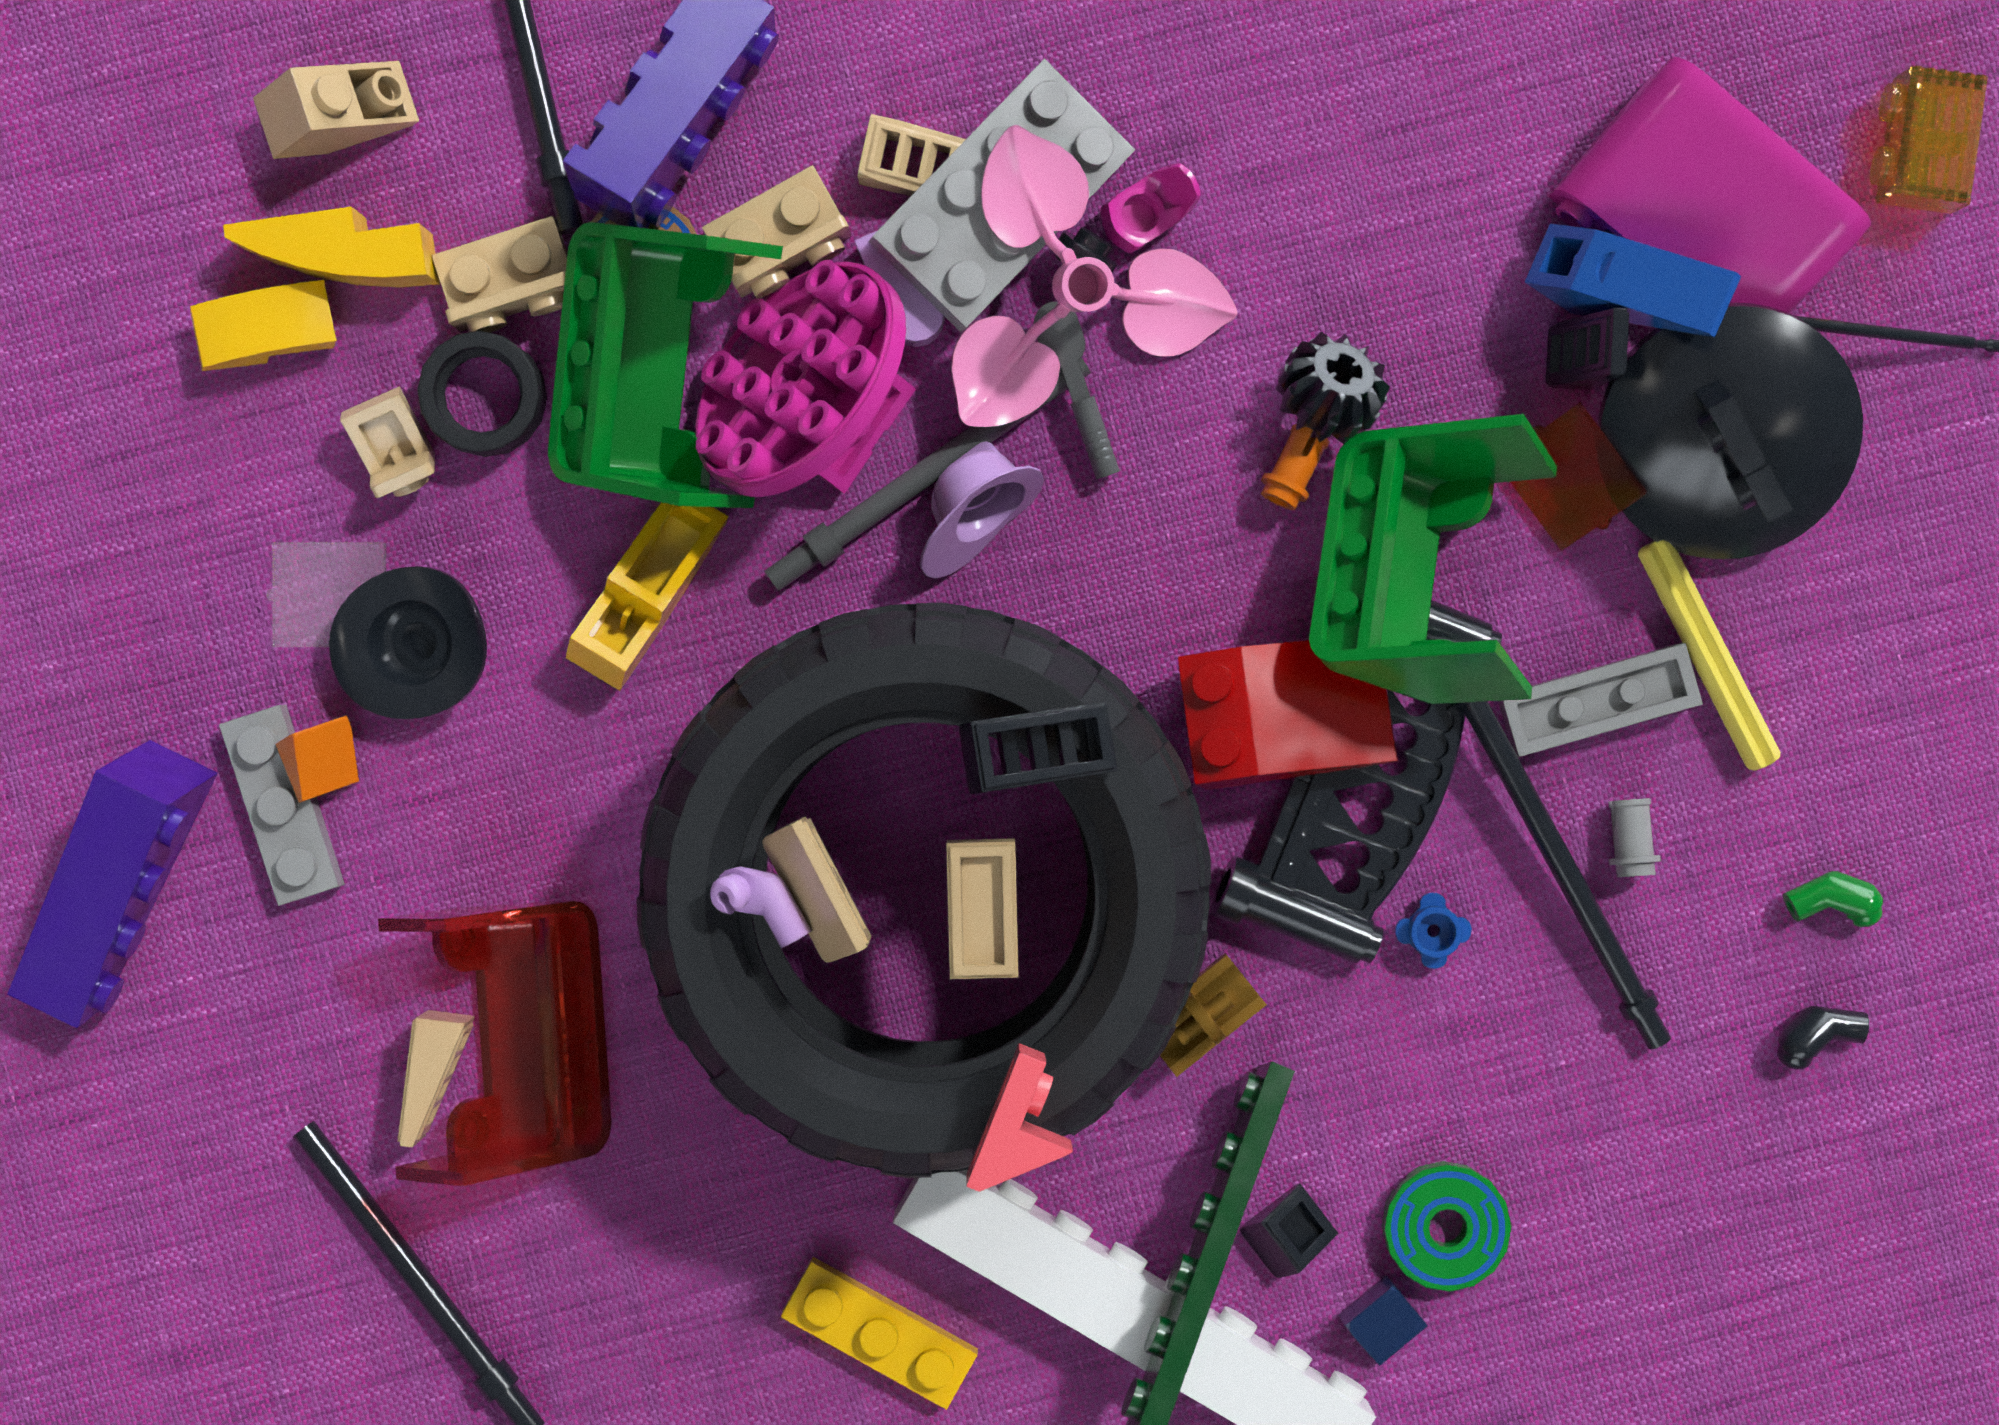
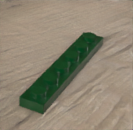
[1121,1061,1295,1425]

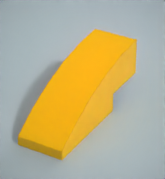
[223,207,440,287]
[566,502,729,691]

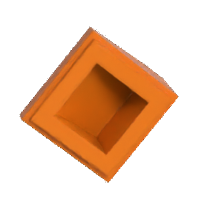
[275,715,359,803]

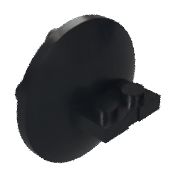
[1597,303,1863,559]

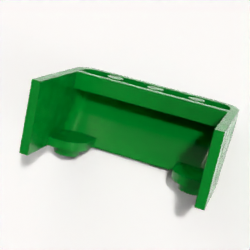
[548,222,783,508]
[1309,414,1557,704]

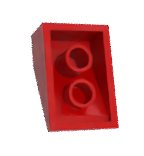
[1178,640,1398,790]

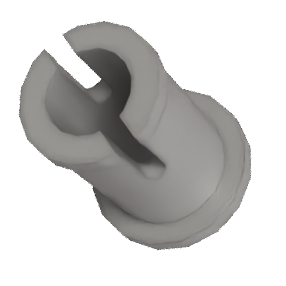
[1608,798,1661,877]

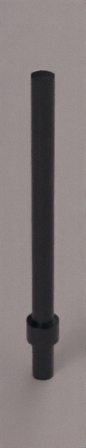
[504,0,583,234]
[293,1121,545,1425]

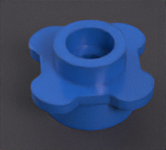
[1395,892,1472,969]

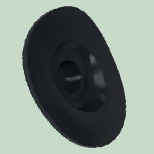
[329,566,487,719]

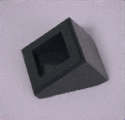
[1240,1183,1338,1278]

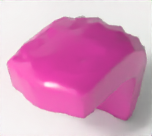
[1100,163,1201,253]

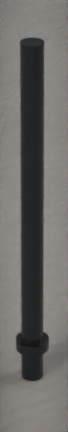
[1459,701,1671,1049]

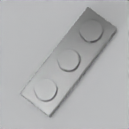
[1498,643,1703,757]
[219,705,345,906]

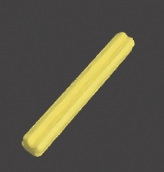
[1638,540,1780,771]

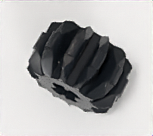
[1275,332,1390,444]

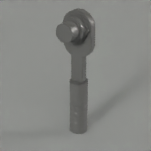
[1034,302,1120,479]

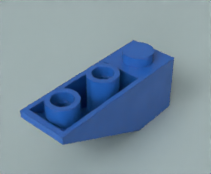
[1525,224,1741,337]

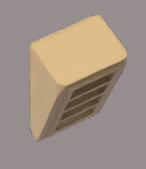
[857,114,966,196]
[397,1010,475,1147]

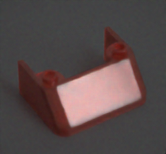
[378,901,612,1186]

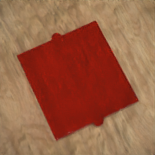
[1510,402,1647,551]

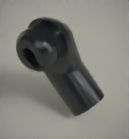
[1777,1006,1869,1070]

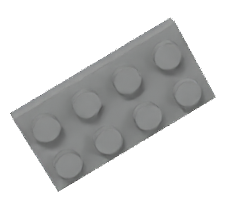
[868,58,1135,332]

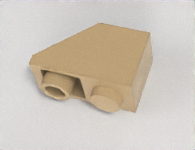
[253,61,419,159]

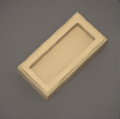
[946,838,1018,979]

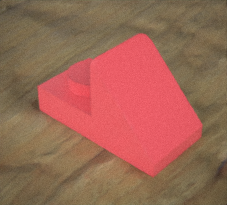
[966,1043,1073,1192]

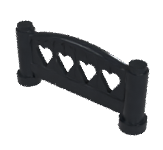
[1211,600,1502,963]

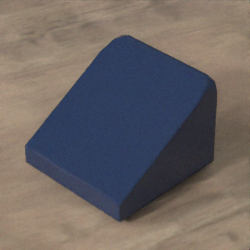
[1338,1275,1428,1366]

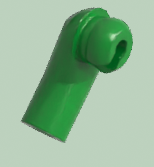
[1783,871,1883,927]

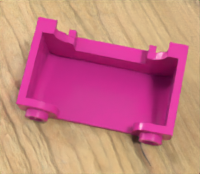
[1548,57,1871,313]

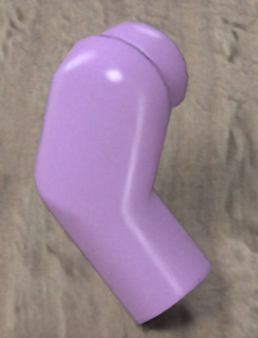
[710,866,812,948]

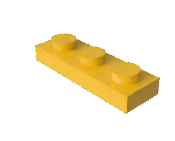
[781,1256,978,1410]

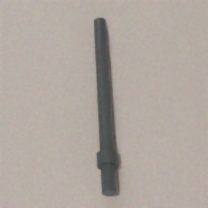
[764,358,1091,591]

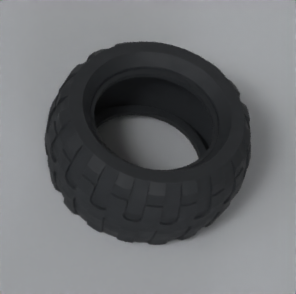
[637,602,1211,1178]

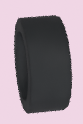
[417,331,547,457]

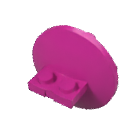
[696,260,916,497]

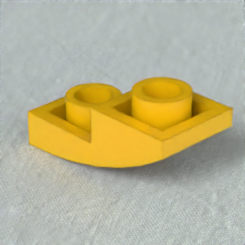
[190,280,337,371]

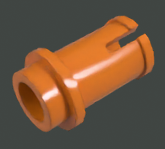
[1261,424,1330,510]

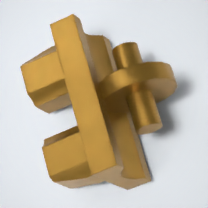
[1160,953,1267,1077]

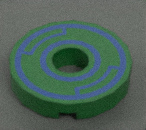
[1381,1161,1511,1292]

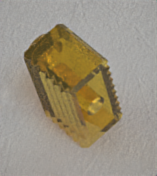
[1870,66,1988,214]

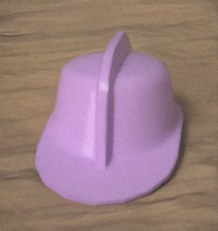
[920,441,1044,579]

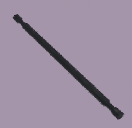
[1793,315,1999,353]

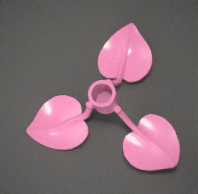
[951,125,1238,427]

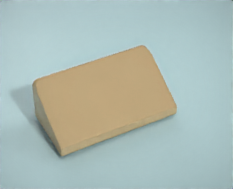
[762,816,872,963]

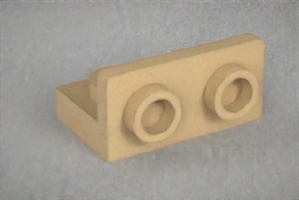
[702,165,852,298]
[431,216,568,333]

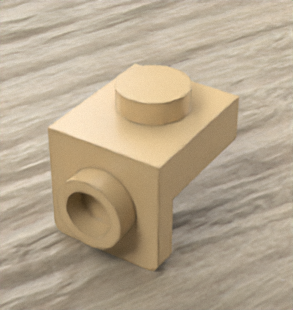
[340,386,435,498]

